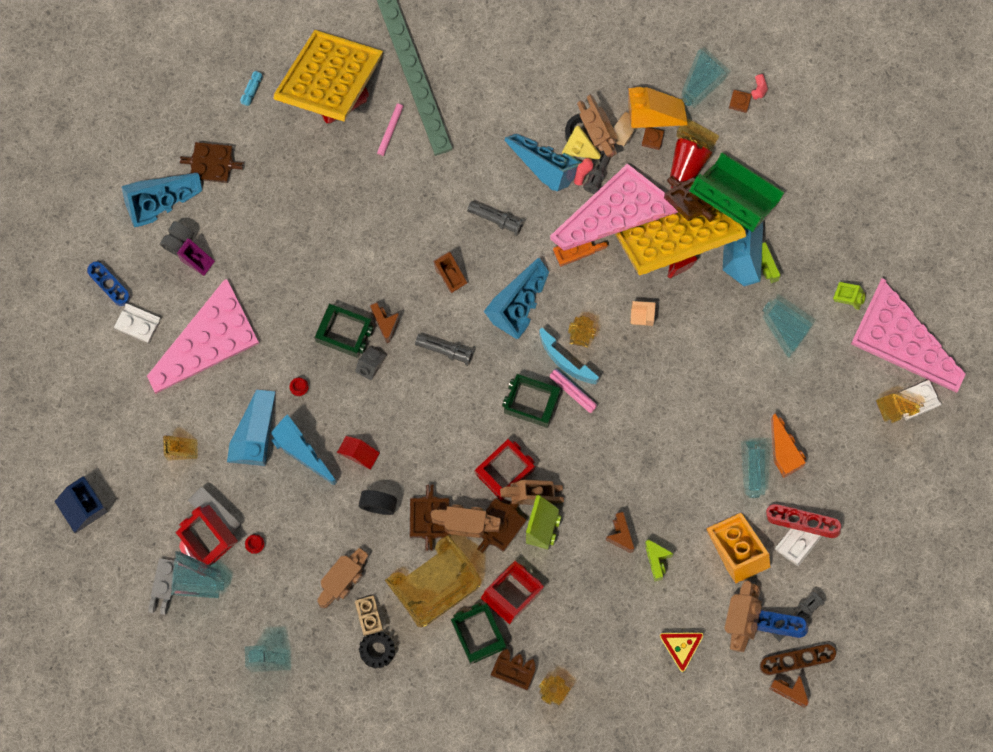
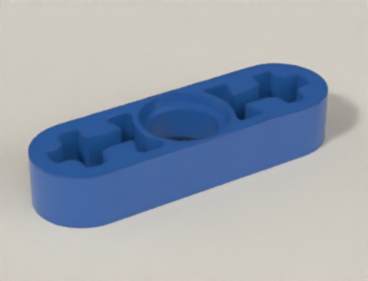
[87,262,130,306]
[757,610,809,638]

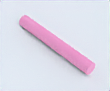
[377,104,403,156]

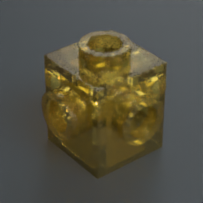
[568,316,597,348]
[539,675,571,707]

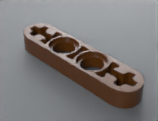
[760,644,836,676]

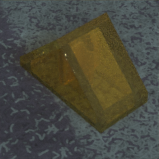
[163,435,198,461]

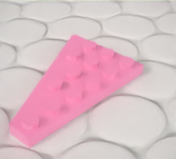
[550,164,678,251]
[851,278,966,393]
[147,279,259,394]

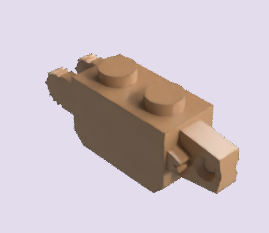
[577,94,617,158]
[500,480,564,505]
[430,504,500,538]
[317,548,369,609]
[724,580,762,652]

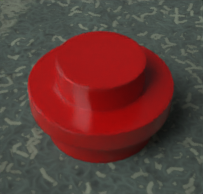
[289,377,309,397]
[245,534,265,554]

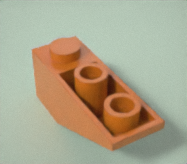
[771,414,806,478]

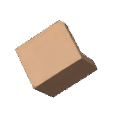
[630,301,655,326]

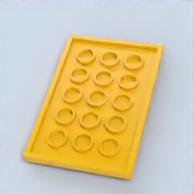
[274,30,383,122]
[615,208,746,276]

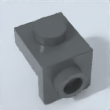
[355,346,386,380]

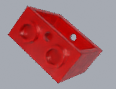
[474,439,535,501]
[175,505,238,569]
[481,561,544,625]

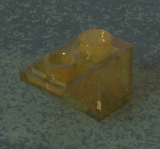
[876,392,924,423]

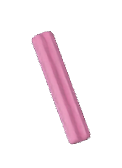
[550,369,597,413]

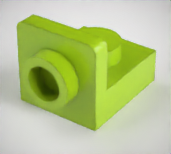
[833,282,866,310]

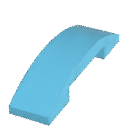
[539,328,599,384]

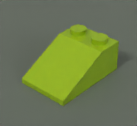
[526,495,562,550]

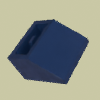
[54,476,108,533]

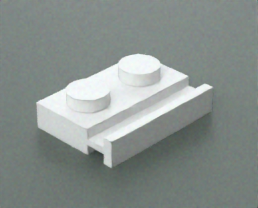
[114,303,161,343]
[894,380,941,421]
[775,519,822,567]

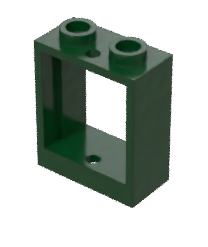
[314,303,374,358]
[502,374,561,428]
[451,602,507,665]

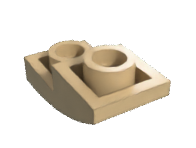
[613,112,637,146]
[355,595,383,636]

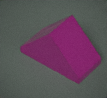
[177,238,215,276]

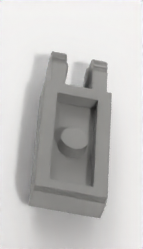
[149,558,179,615]

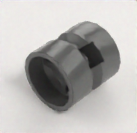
[160,221,194,256]

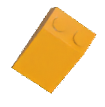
[628,87,687,128]
[706,513,771,584]

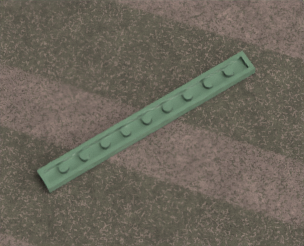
[377,0,452,156]

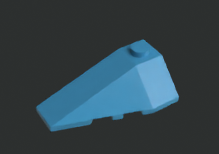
[504,134,582,191]
[121,173,202,228]
[484,258,549,339]
[227,390,275,466]
[271,414,337,485]

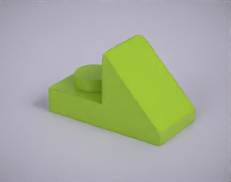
[761,242,780,284]
[645,540,673,581]

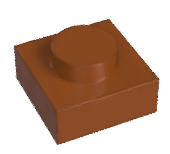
[729,90,752,113]
[642,127,664,150]

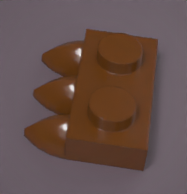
[490,649,535,691]

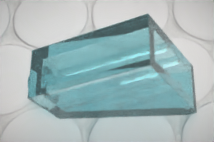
[681,49,727,108]
[762,298,813,358]
[741,441,765,498]
[171,551,224,598]
[245,645,291,672]

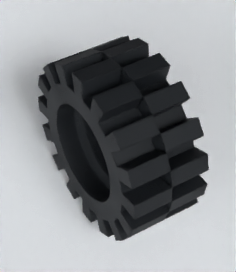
[359,632,395,669]

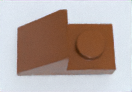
[433,251,467,293]
[370,303,400,343]
[606,512,634,553]
[769,676,809,708]

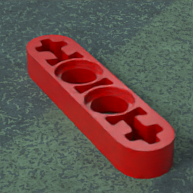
[766,504,841,538]

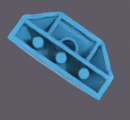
[722,222,763,286]

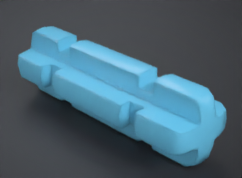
[240,71,263,106]

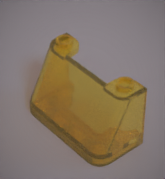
[385,535,482,628]

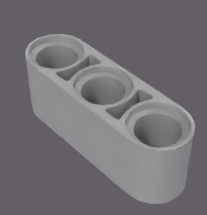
[188,486,241,533]

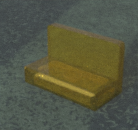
[676,119,719,151]

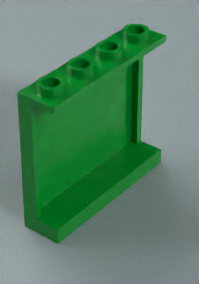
[689,152,785,232]

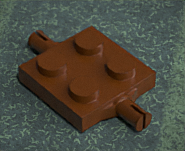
[180,142,244,183]
[664,176,715,222]
[410,485,449,551]
[477,498,527,554]

